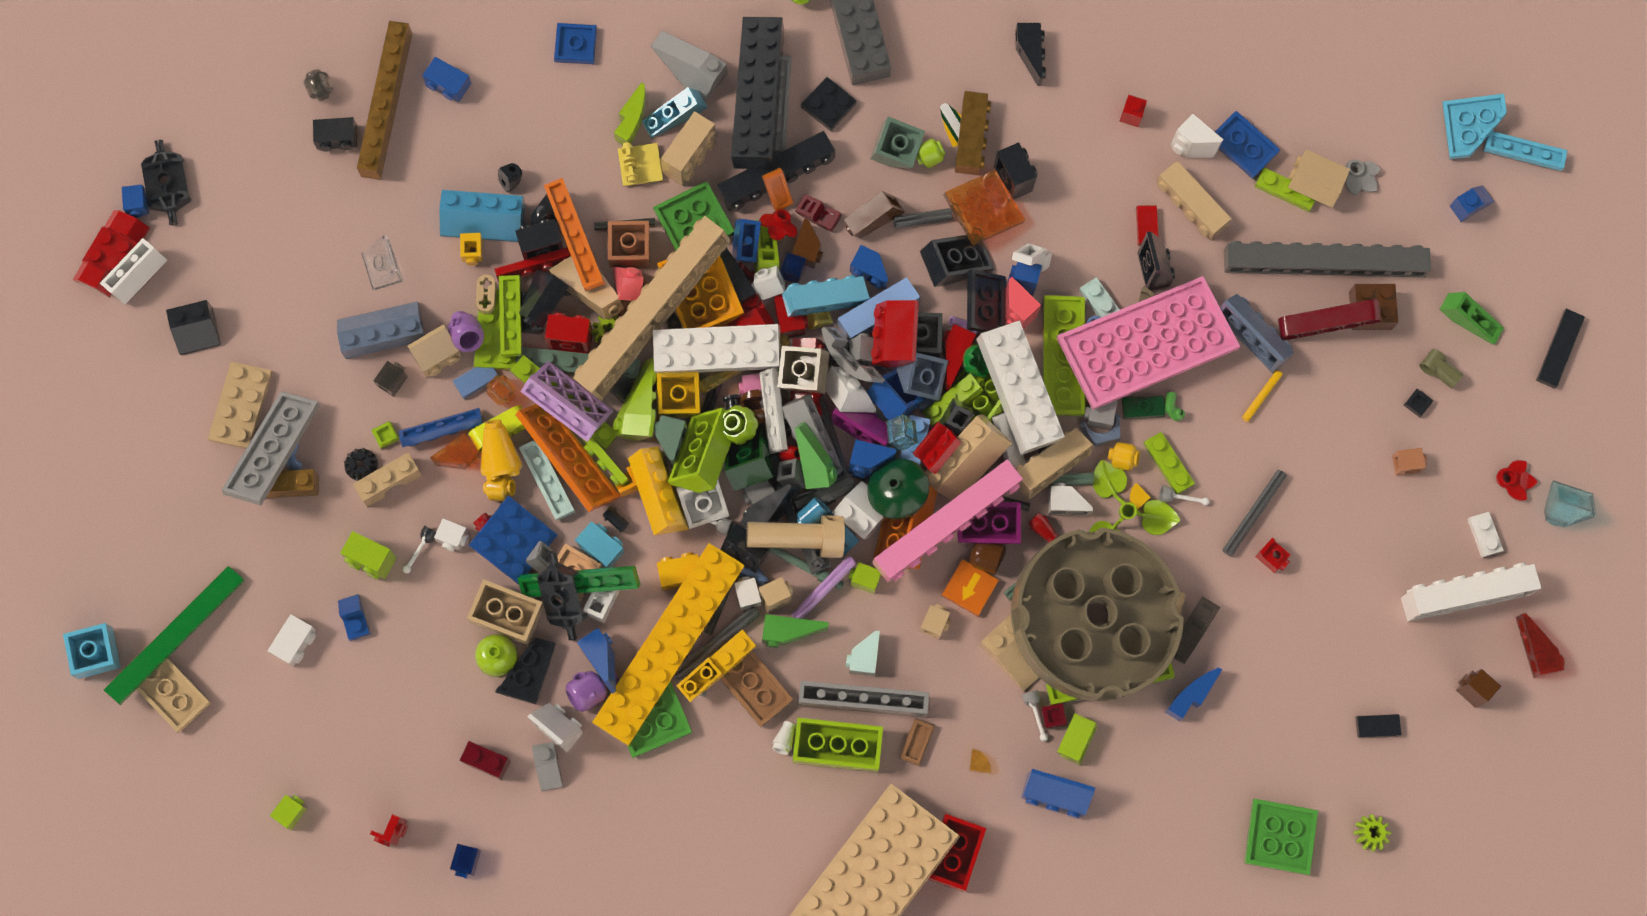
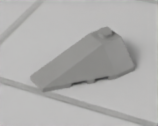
[651,31,727,103]

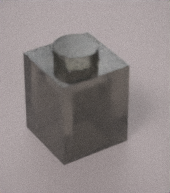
[373,361,408,397]

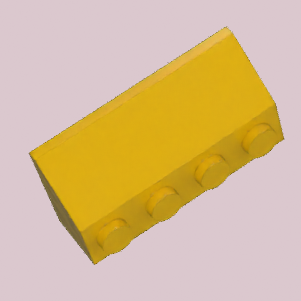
[628,446,689,536]

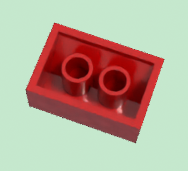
[871,300,919,369]

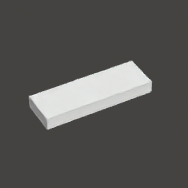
[992,412,1026,469]

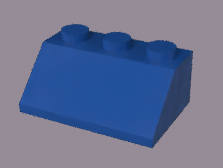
[1021,769,1095,819]

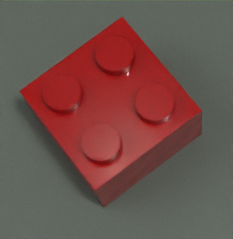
[545,313,592,354]

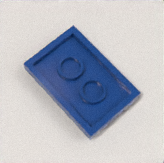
[1215,111,1280,179]

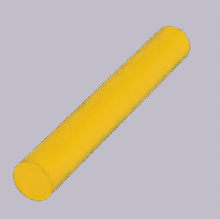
[1242,370,1283,422]

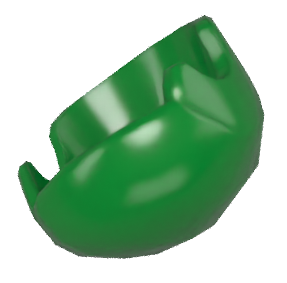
[963,345,989,377]

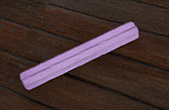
[792,556,856,619]

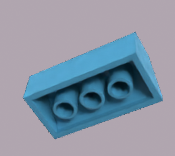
[439,190,526,242]

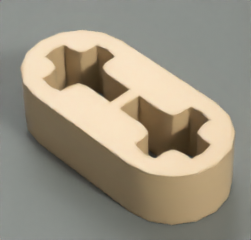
[476,274,496,315]

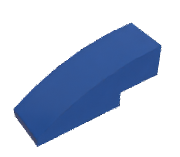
[1165,667,1222,721]

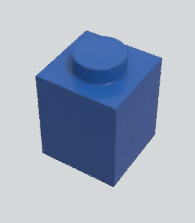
[122,184,149,218]

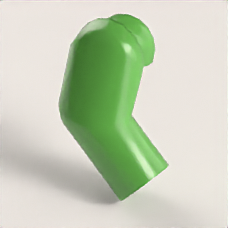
[1165,392,1185,421]

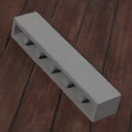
[798,681,929,717]

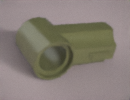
[1419,349,1464,389]

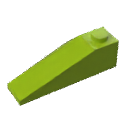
[613,357,656,441]

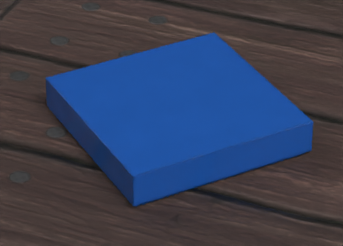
[554,23,597,65]

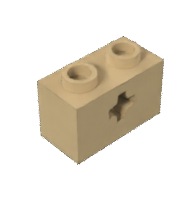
[759,577,793,614]

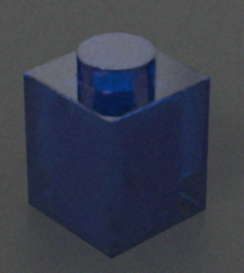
[780,252,806,284]
[450,843,481,879]

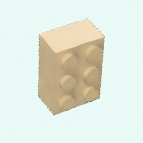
[661,111,717,186]
[466,579,544,646]

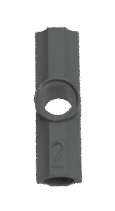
[792,473,855,513]

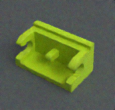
[1057,713,1097,765]

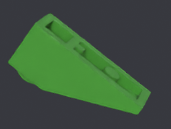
[1439,292,1504,344]
[795,422,837,489]
[762,614,829,648]

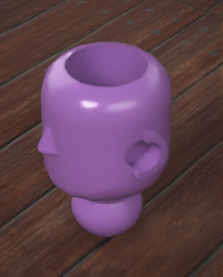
[448,311,484,352]
[565,671,619,712]

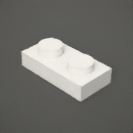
[1467,512,1504,558]

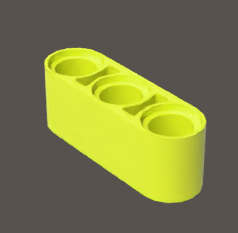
[468,405,525,452]

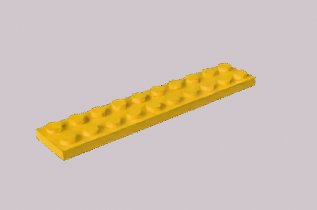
[592,543,745,746]

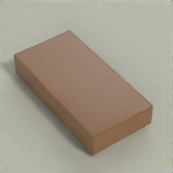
[899,718,935,766]

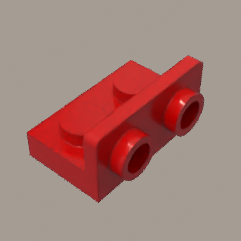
[913,422,962,474]

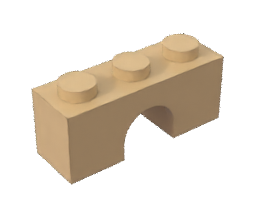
[353,453,422,507]

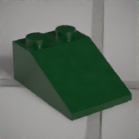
[724,424,773,491]

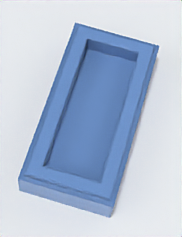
[453,367,499,399]

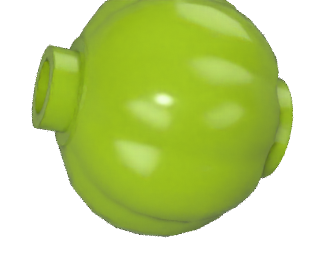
[723,405,758,445]

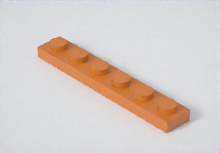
[544,178,605,292]

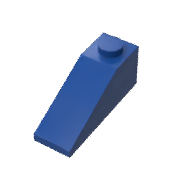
[577,628,616,694]

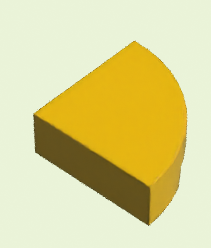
[1129,483,1151,510]

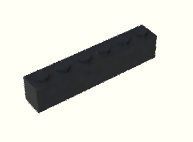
[717,131,835,212]

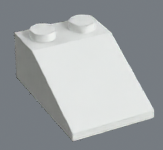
[528,703,583,753]

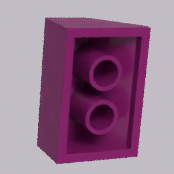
[832,407,898,447]
[956,502,1021,544]

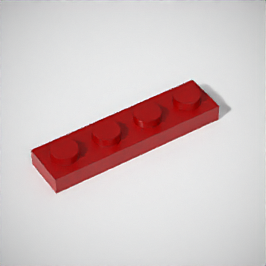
[494,247,571,282]

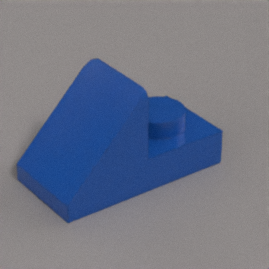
[338,594,370,641]

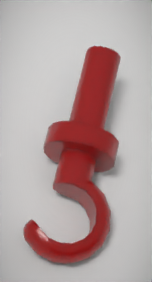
[739,262,755,282]

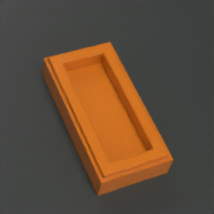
[762,168,794,211]

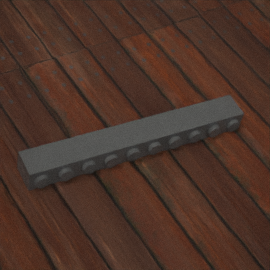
[1224,241,1431,277]

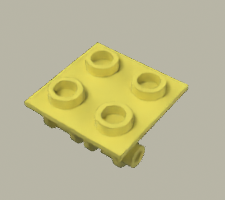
[618,142,663,186]

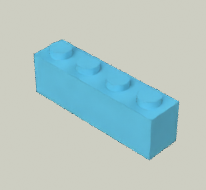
[782,275,870,317]

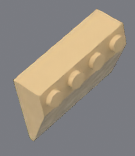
[980,614,1039,692]

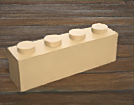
[1157,160,1231,240]
[1016,428,1093,500]

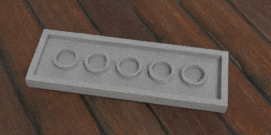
[222,391,320,506]

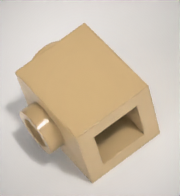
[920,604,952,639]

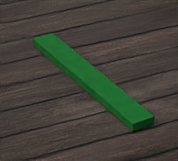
[104,566,244,705]

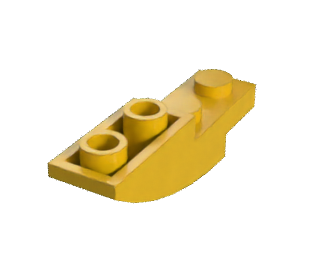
[676,629,757,702]

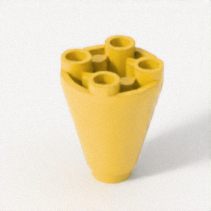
[480,419,523,480]

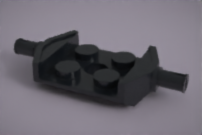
[141,140,191,225]
[536,550,588,641]

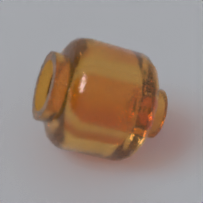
[486,375,517,405]

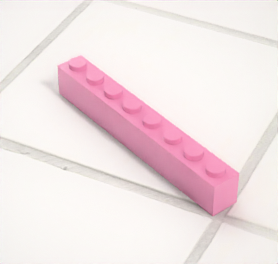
[872,459,1023,582]

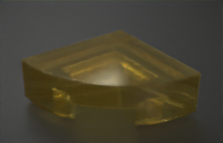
[969,749,991,774]

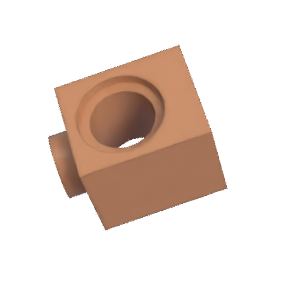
[1392,448,1427,476]

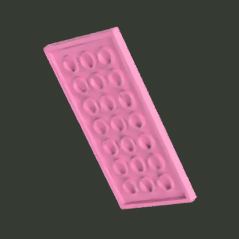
[1056,276,1240,410]

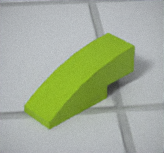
[614,82,646,145]

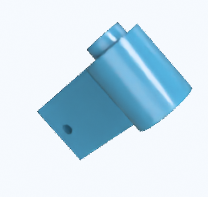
[797,497,860,556]

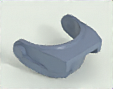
[1080,414,1120,446]

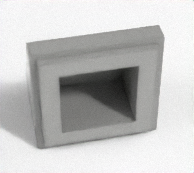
[526,541,553,572]

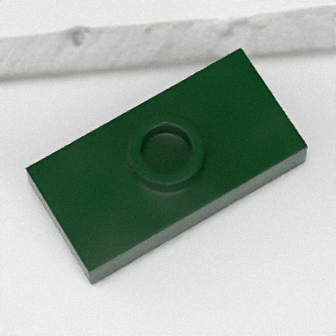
[1122,396,1165,419]

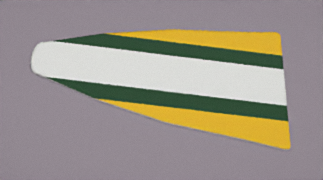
[940,103,961,147]

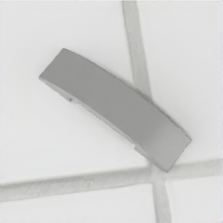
[821,326,885,383]

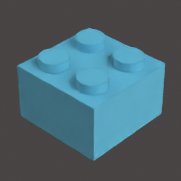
[63,623,121,679]

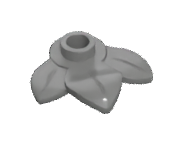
[1345,160,1381,196]

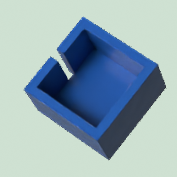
[866,369,927,423]

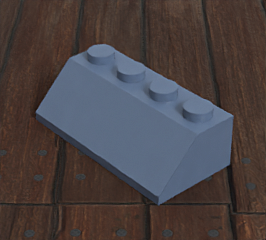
[1220,293,1294,374]
[337,301,425,359]

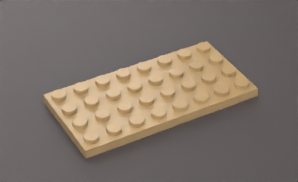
[790,784,960,916]

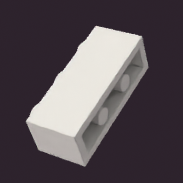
[100,238,167,305]

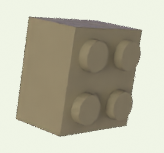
[777,346,830,394]

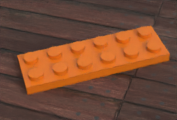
[515,404,620,512]

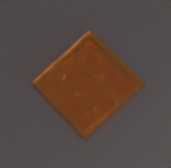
[943,170,1025,246]

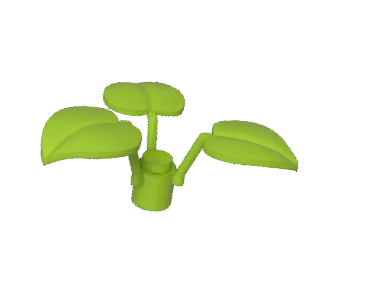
[1089,460,1180,535]

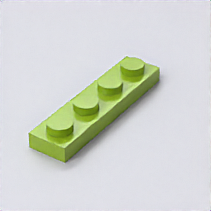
[499,275,522,357]

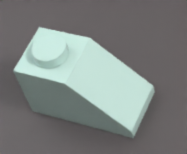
[846,631,880,676]

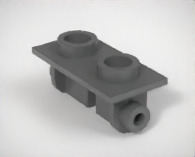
[802,549,831,574]

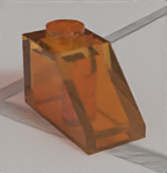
[430,433,481,470]

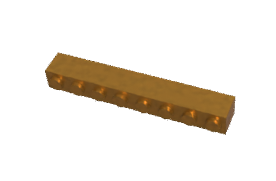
[357,20,412,180]

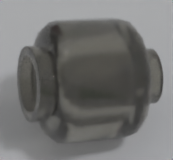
[303,69,333,101]

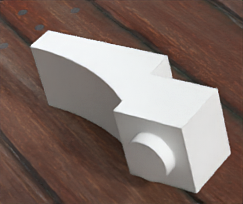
[1012,243,1052,272]

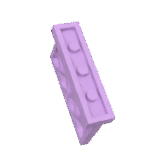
[520,361,614,442]

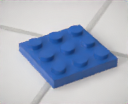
[468,496,558,585]

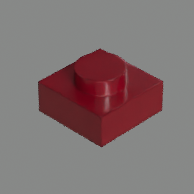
[1041,703,1067,729]

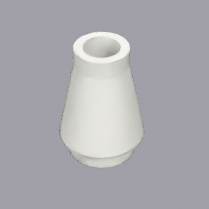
[772,721,796,755]

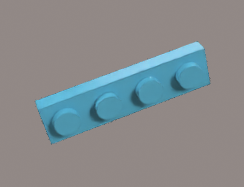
[1483,131,1567,171]

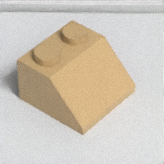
[408,325,462,378]

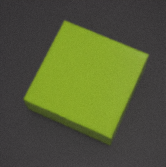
[371,421,400,449]

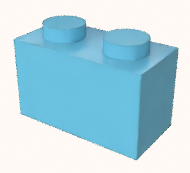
[575,521,624,568]

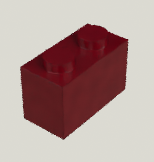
[459,741,511,781]

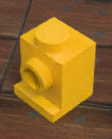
[460,233,483,266]

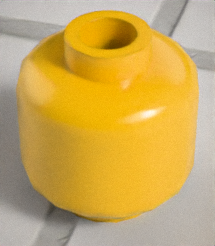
[1108,442,1140,471]
[483,474,516,501]

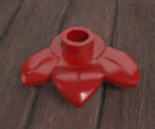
[759,209,797,241]
[1496,460,1538,501]

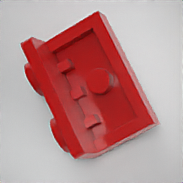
[370,814,408,847]

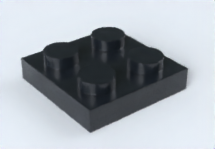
[801,77,857,132]

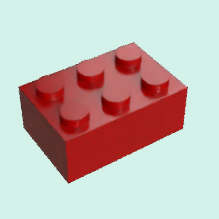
[928,813,987,892]

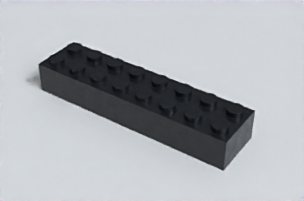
[731,17,785,169]

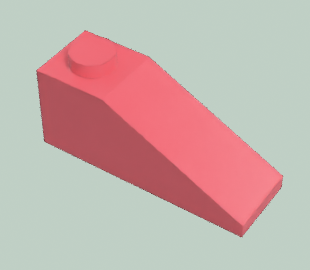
[612,267,644,301]

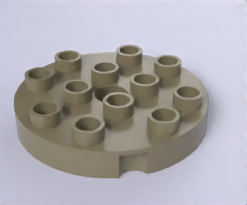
[1011,528,1184,701]

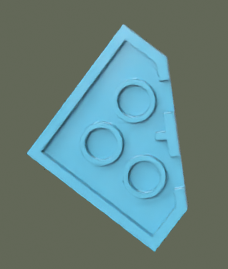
[1442,94,1507,160]

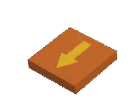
[941,559,999,617]

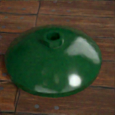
[867,458,929,520]

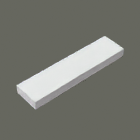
[759,367,788,454]

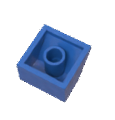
[849,440,897,479]

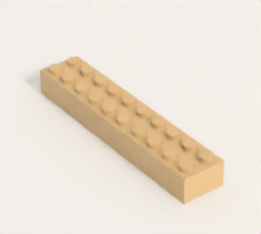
[573,216,731,401]

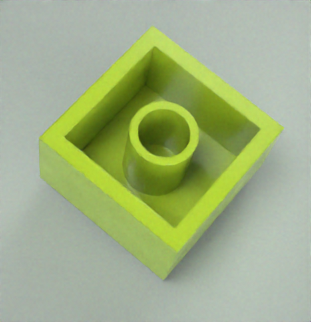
[340,531,397,580]

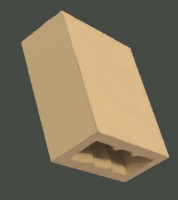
[1288,149,1350,208]

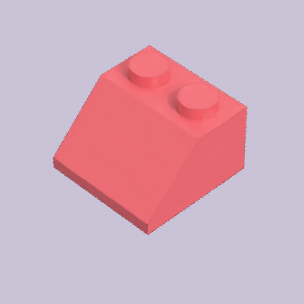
[1005,277,1041,330]

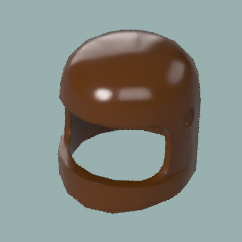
[740,389,766,426]
[970,543,1006,574]

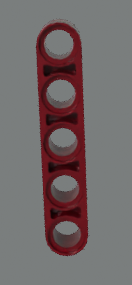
[1278,299,1382,340]

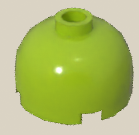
[475,634,518,677]

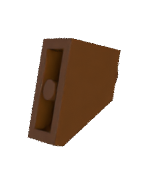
[791,218,823,269]

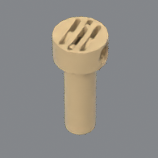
[747,515,845,558]

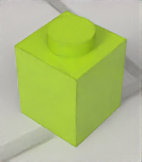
[848,562,881,594]
[270,794,307,830]

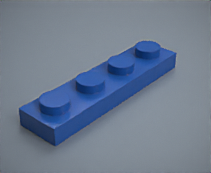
[399,408,483,448]

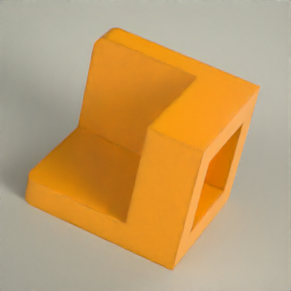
[615,466,638,498]

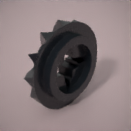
[344,448,378,481]

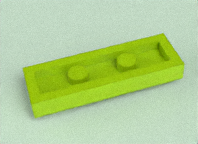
[1254,168,1315,212]
[922,374,984,427]
[1143,432,1195,494]
[583,437,631,487]

